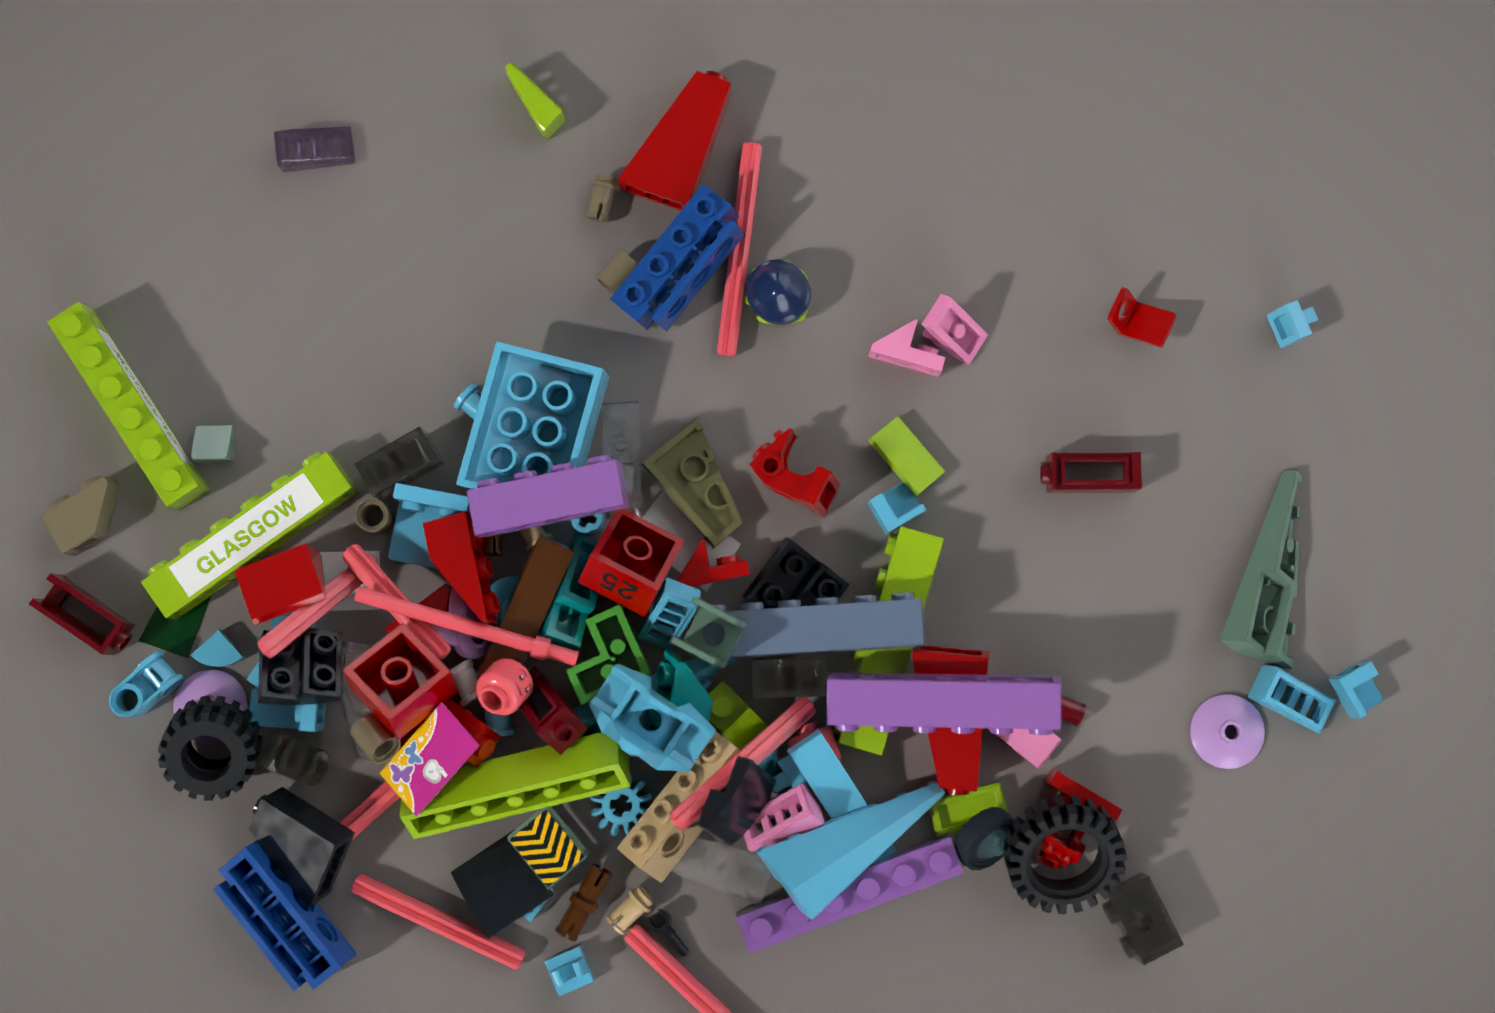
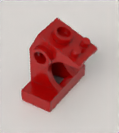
[749,428,841,518]
[1033,769,1123,870]

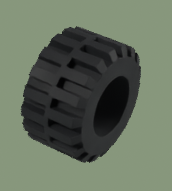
[158,695,262,801]

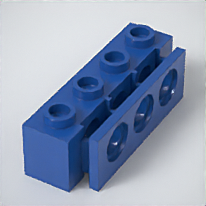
[610,183,745,332]
[213,841,357,991]

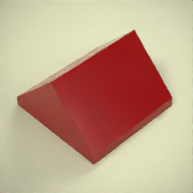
[234,543,326,625]

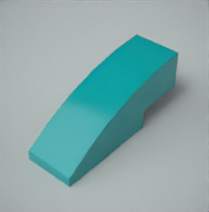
[537,532,598,651]

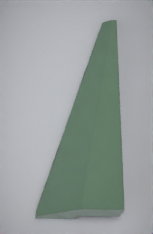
[1220,470,1302,669]

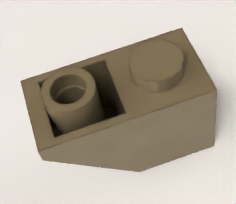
[40,476,120,556]

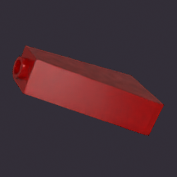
[618,71,732,211]
[912,645,989,795]

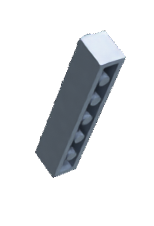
[694,593,926,660]

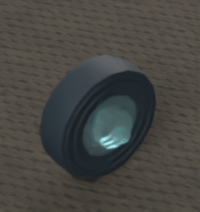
[954,807,1015,870]

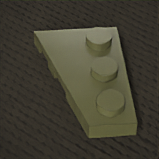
[641,417,743,549]

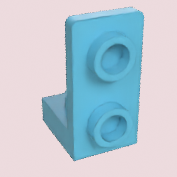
[249,688,326,732]

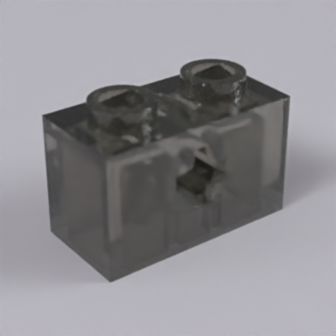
[1101,872,1184,965]

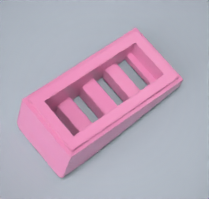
[744,783,825,852]

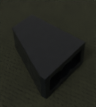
[249,787,355,907]

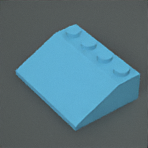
[456,341,610,489]

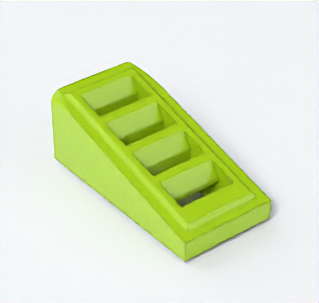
[505,62,566,140]

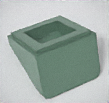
[191,425,234,463]

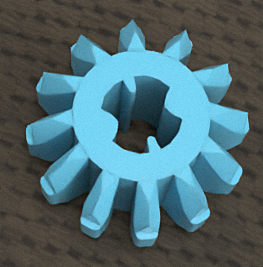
[590,773,653,836]

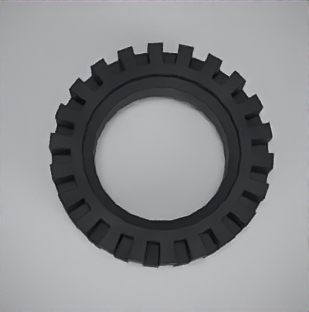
[1003,795,1127,914]

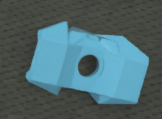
[589,664,716,772]

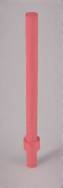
[354,586,579,666]

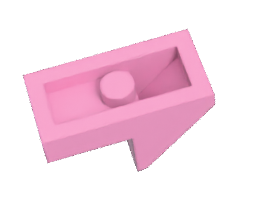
[921,294,988,365]
[868,319,946,377]

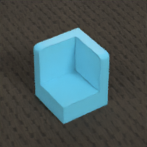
[867,482,926,535]
[1328,661,1383,719]

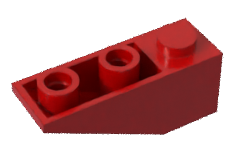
[423,511,500,627]

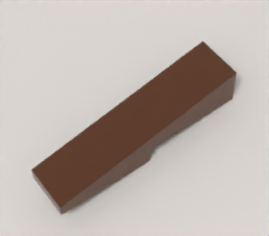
[476,534,574,680]

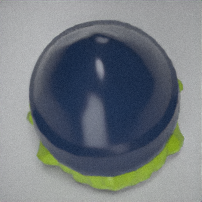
[743,259,811,325]

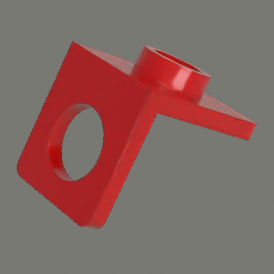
[1107,287,1177,348]

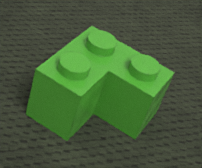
[566,604,653,705]

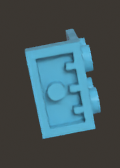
[388,483,471,569]

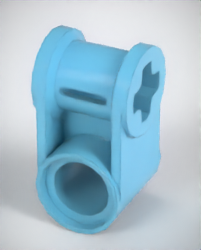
[109,650,185,718]

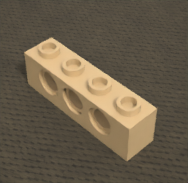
[617,731,740,883]

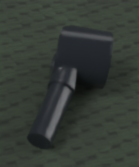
[647,909,689,957]

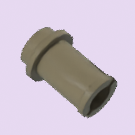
[585,174,620,223]

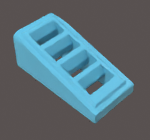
[637,577,701,651]
[1248,665,1336,734]

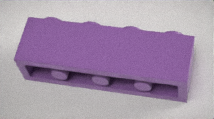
[467,455,630,538]

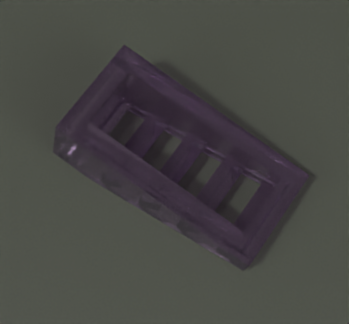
[274,126,356,173]

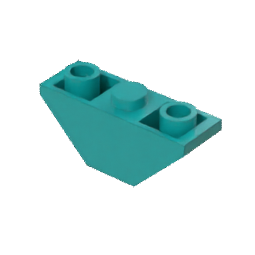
[649,650,713,771]

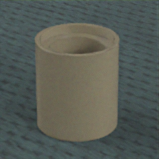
[596,250,638,294]
[355,498,395,535]
[350,713,401,764]

